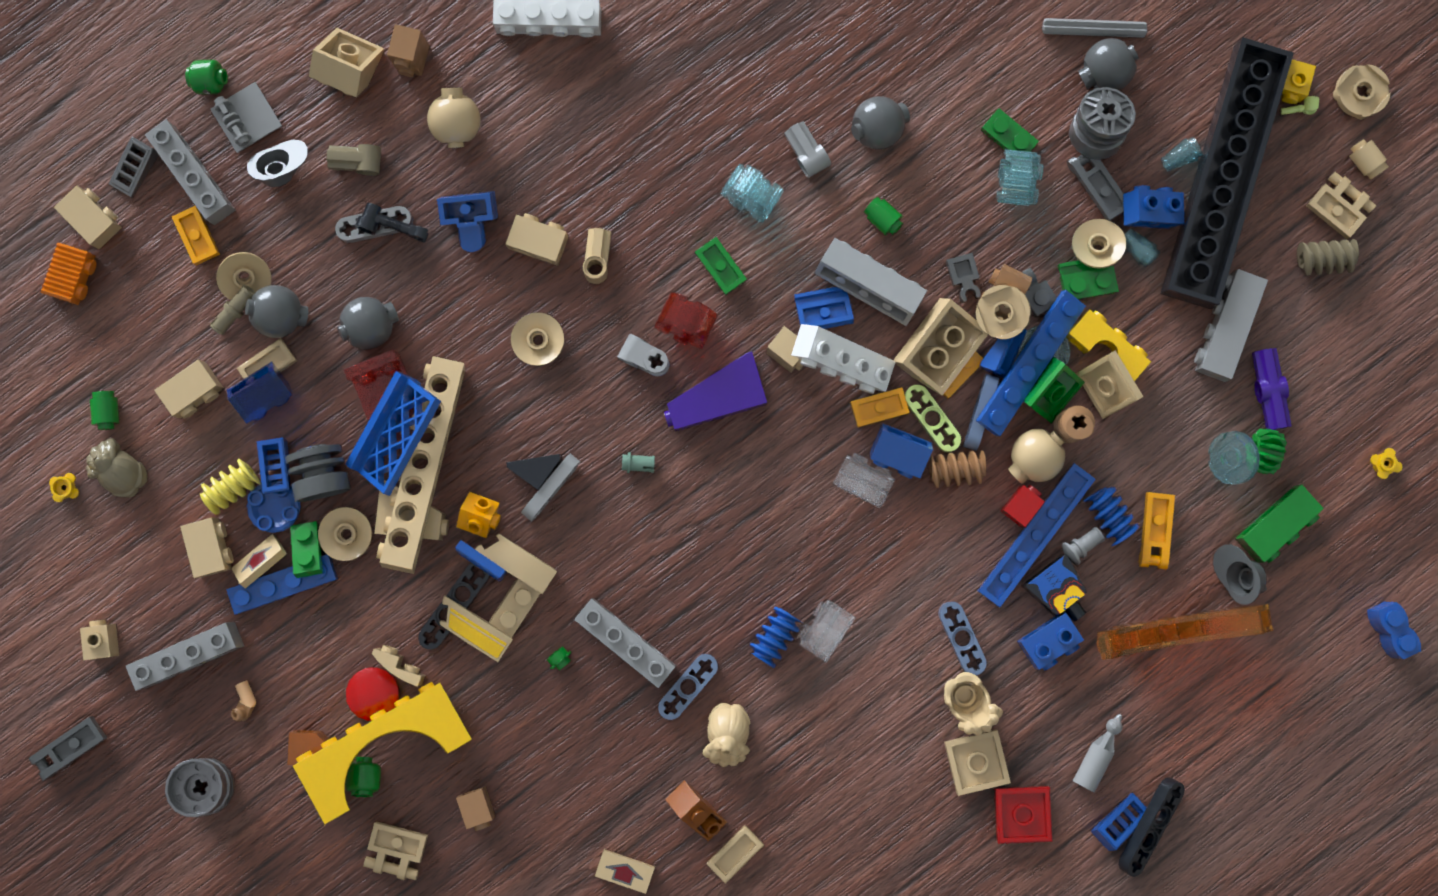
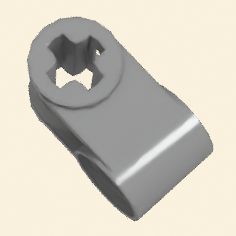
[617,334,670,377]

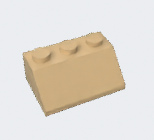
[893,298,988,395]

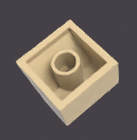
[309,28,384,97]

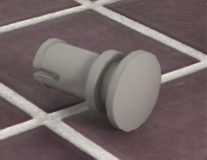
[1062,527,1105,566]

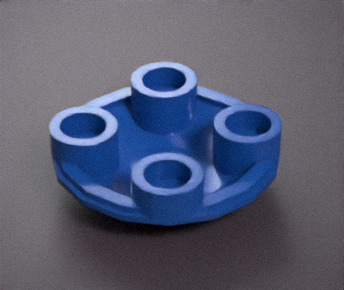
[247,480,301,533]

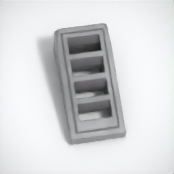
[109,136,159,198]

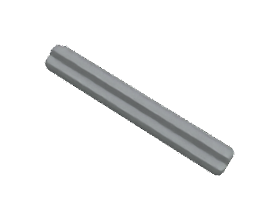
[1042,18,1147,38]

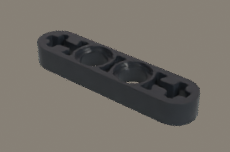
[418,563,491,650]
[1118,777,1185,877]

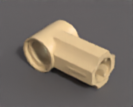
[583,228,611,284]

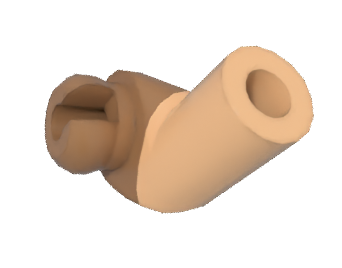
[231,680,256,722]

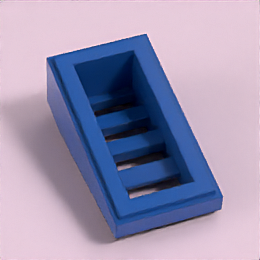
[979,329,1027,378]
[257,437,291,494]
[1091,793,1147,851]

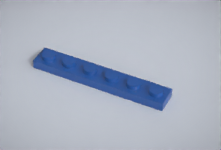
[976,290,1086,436]
[977,463,1096,607]

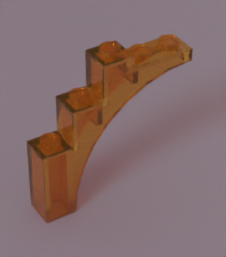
[1097,604,1273,660]

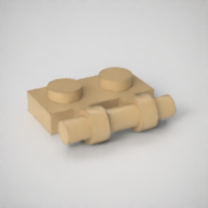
[1306,172,1376,239]
[363,821,428,880]

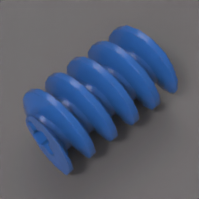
[1083,487,1139,546]
[750,607,803,669]

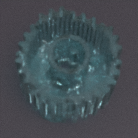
[996,149,1043,206]
[721,164,784,223]

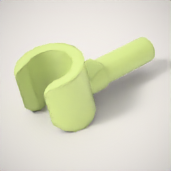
[1280,96,1319,115]

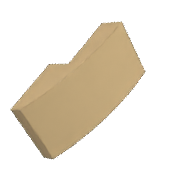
[372,645,425,687]

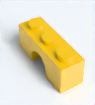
[1065,310,1151,381]

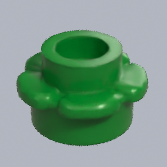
[547,646,571,670]

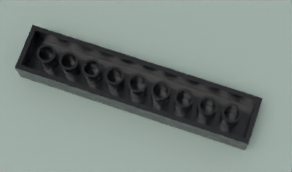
[1160,37,1294,309]

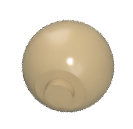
[427,88,481,148]
[1008,429,1065,484]

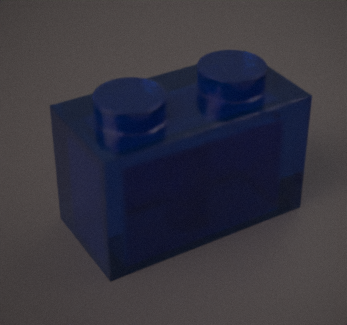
[227,362,292,424]

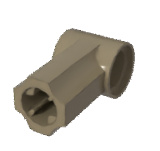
[326,144,382,176]

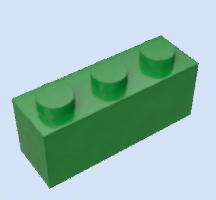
[1235,485,1324,563]

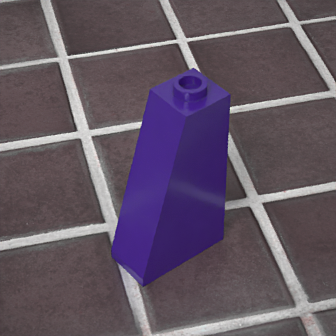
[664,351,767,431]

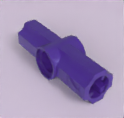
[1252,348,1292,430]

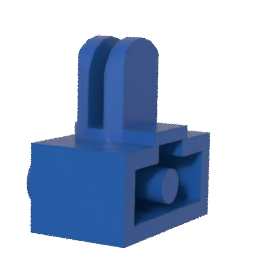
[437,191,498,252]

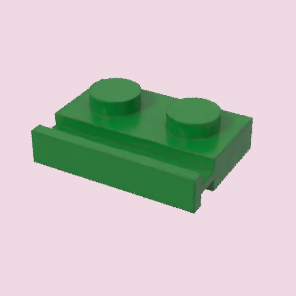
[1057,260,1119,300]

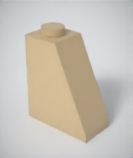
[374,480,449,541]

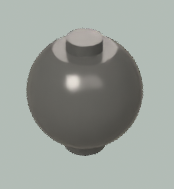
[1078,38,1139,90]
[851,96,910,150]
[245,285,308,338]
[337,297,399,350]

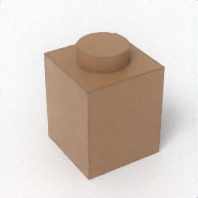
[456,786,496,831]

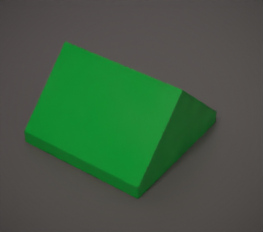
[1023,357,1085,423]

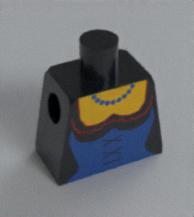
[1021,554,1087,622]

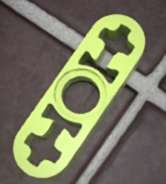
[904,385,961,452]

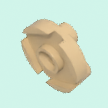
[1333,64,1391,120]
[976,285,1031,339]

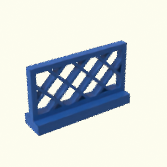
[346,371,441,496]

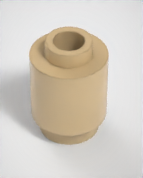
[1349,139,1389,180]

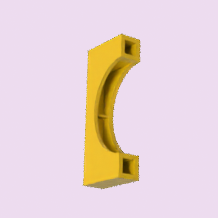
[293,682,472,824]

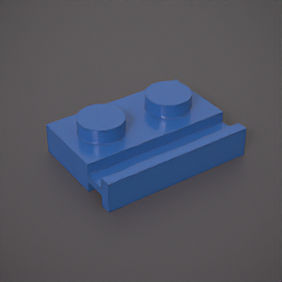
[794,287,854,329]

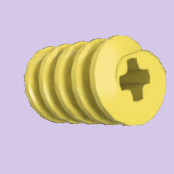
[200,459,262,515]

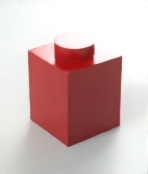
[1000,485,1045,528]

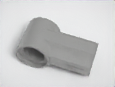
[784,121,831,178]

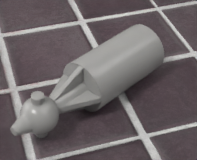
[1073,714,1123,793]

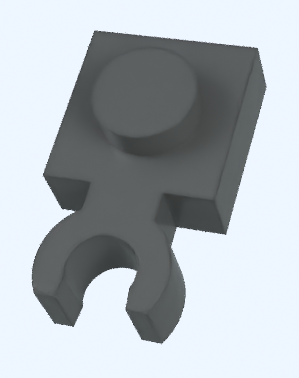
[946,253,981,303]

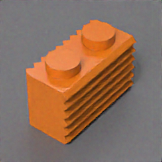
[41,243,96,305]

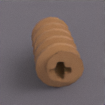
[1053,406,1095,443]
[929,450,986,488]

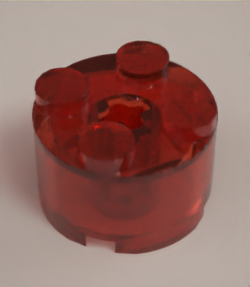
[654,292,717,349]

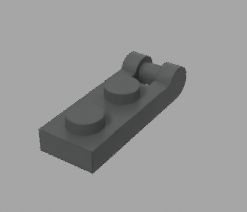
[1067,154,1124,221]
[29,716,107,781]

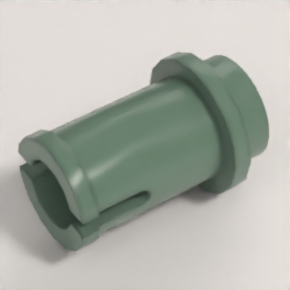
[622,452,655,473]

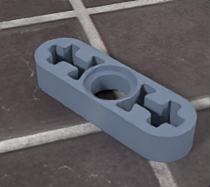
[963,374,999,451]
[938,602,986,675]
[658,654,718,720]

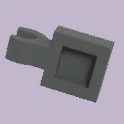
[1022,268,1057,317]

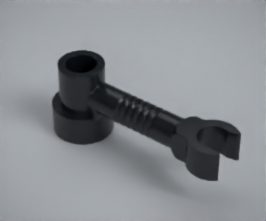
[355,203,429,243]

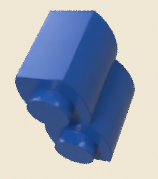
[1367,602,1421,659]

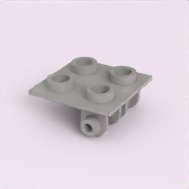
[210,82,282,153]

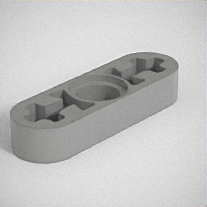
[335,206,413,243]
[521,453,581,522]

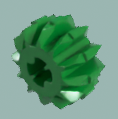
[1246,429,1287,474]

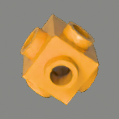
[456,492,501,538]

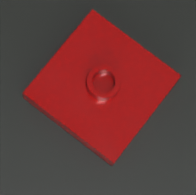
[994,786,1053,844]

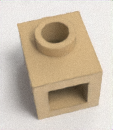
[80,620,119,660]

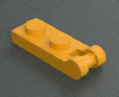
[1139,492,1175,570]

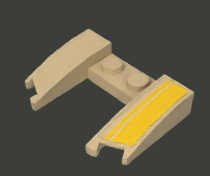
[440,533,557,662]

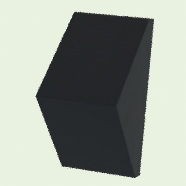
[506,454,563,490]

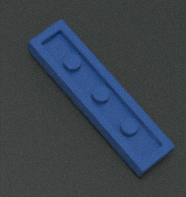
[226,554,338,615]

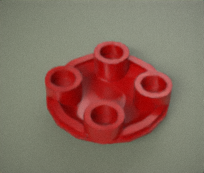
[346,667,399,721]

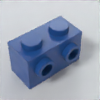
[1123,185,1184,229]
[870,423,933,478]
[1017,612,1084,671]

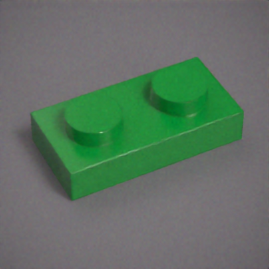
[981,108,1039,163]
[695,237,747,296]
[290,521,323,578]

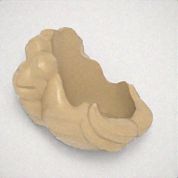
[944,672,1003,735]
[703,703,750,767]

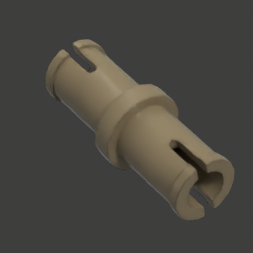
[210,284,255,335]

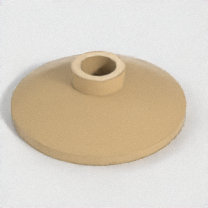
[1072,219,1126,268]
[216,252,271,300]
[511,313,564,366]
[318,507,372,561]

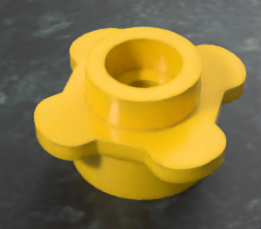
[1370,448,1402,479]
[49,473,79,502]

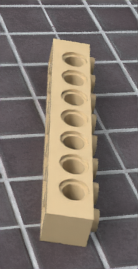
[376,356,465,574]

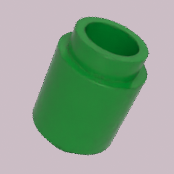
[864,197,903,236]
[90,391,120,430]

